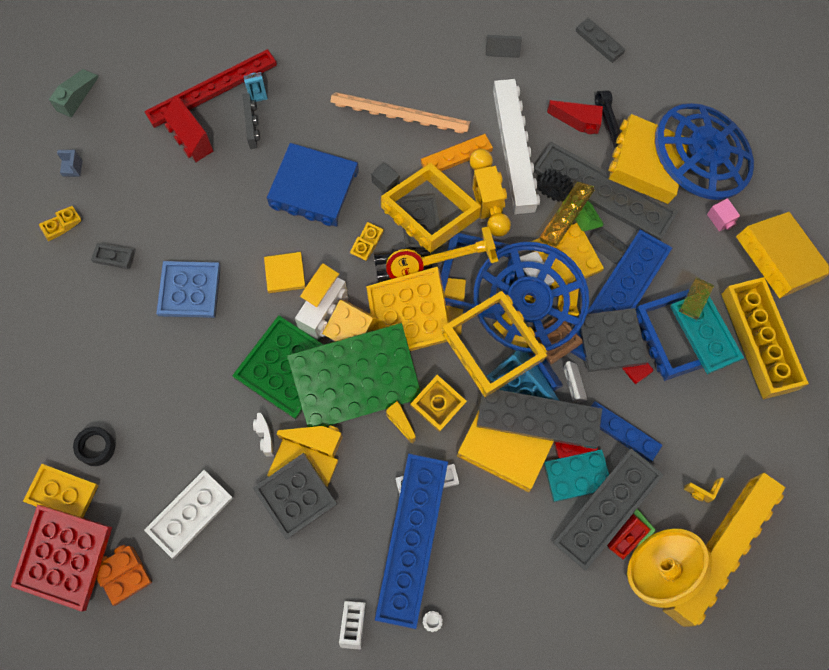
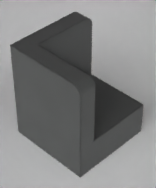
[371,163,400,193]

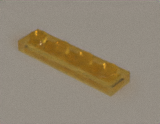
[539,182,595,247]

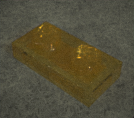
[679,277,714,320]

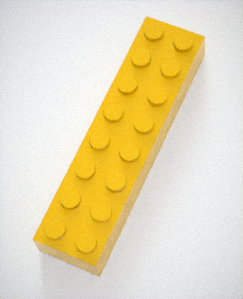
[663,473,786,627]

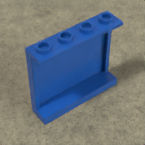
[267,143,359,227]

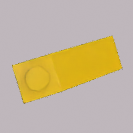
[277,426,343,458]

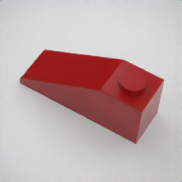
[547,100,603,134]

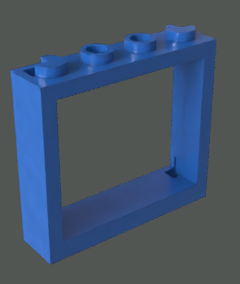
[441,233,520,320]
[636,285,703,381]

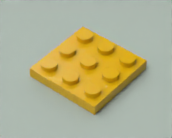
[531,223,604,290]

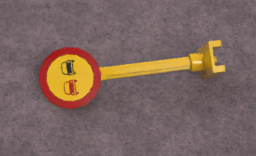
[386,226,498,279]

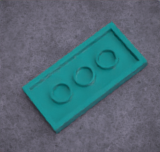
[670,290,744,375]

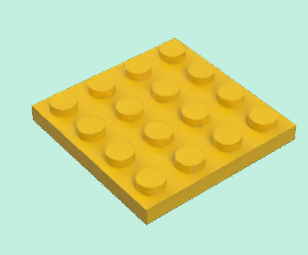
[366,267,449,351]

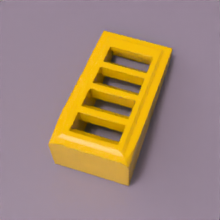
[386,401,416,444]

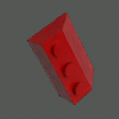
[163,95,214,162]

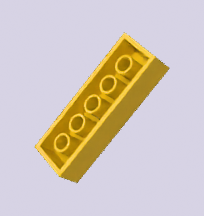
[721,277,809,400]

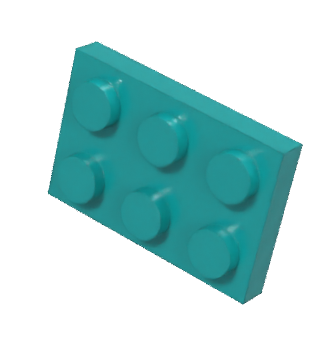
[543,450,609,502]

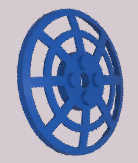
[655,103,754,200]
[473,242,589,353]

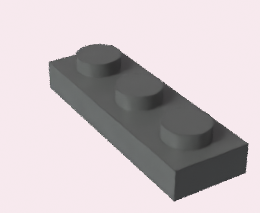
[576,18,625,63]
[242,93,260,149]

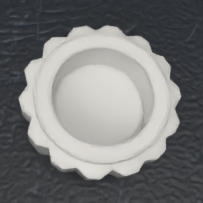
[422,611,443,632]

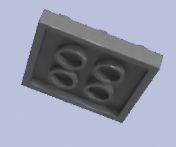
[577,308,647,372]
[253,453,338,539]

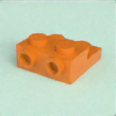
[96,545,152,606]

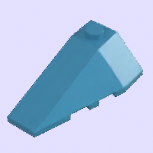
[487,351,560,401]

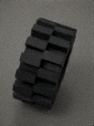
[537,169,573,202]

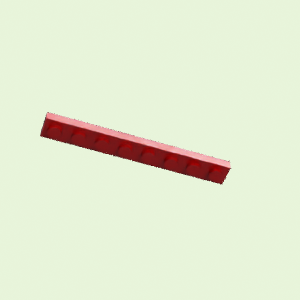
[144,49,277,128]

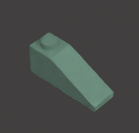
[49,69,99,118]

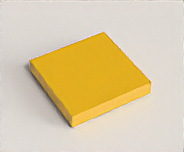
[264,252,306,293]

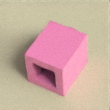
[707,198,740,232]

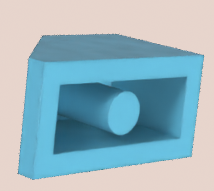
[244,72,268,102]

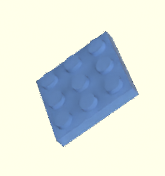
[156,261,220,318]

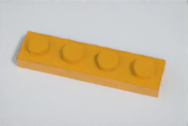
[421,134,493,172]

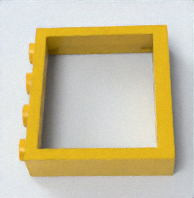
[381,163,481,253]
[441,291,547,397]

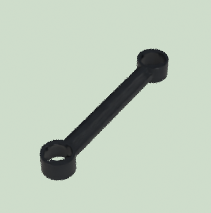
[595,90,620,148]

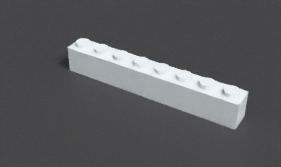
[493,79,540,214]

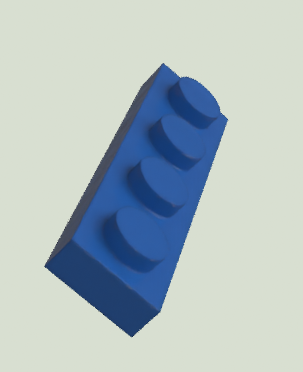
[591,401,662,463]

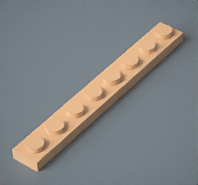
[330,92,471,133]

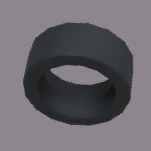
[73,426,115,466]

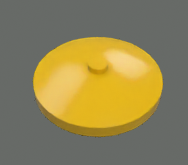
[627,529,712,608]

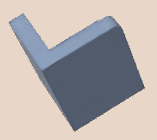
[57,150,82,177]

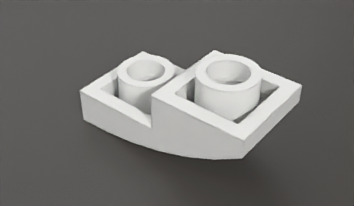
[253,413,274,456]

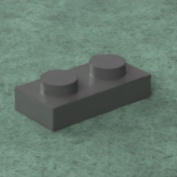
[91,243,134,269]

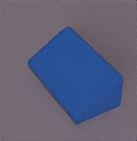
[532,354,563,391]

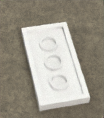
[144,470,233,559]

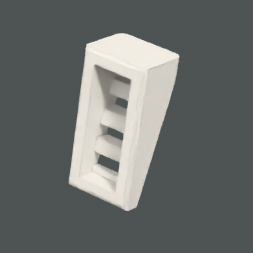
[339,601,366,649]

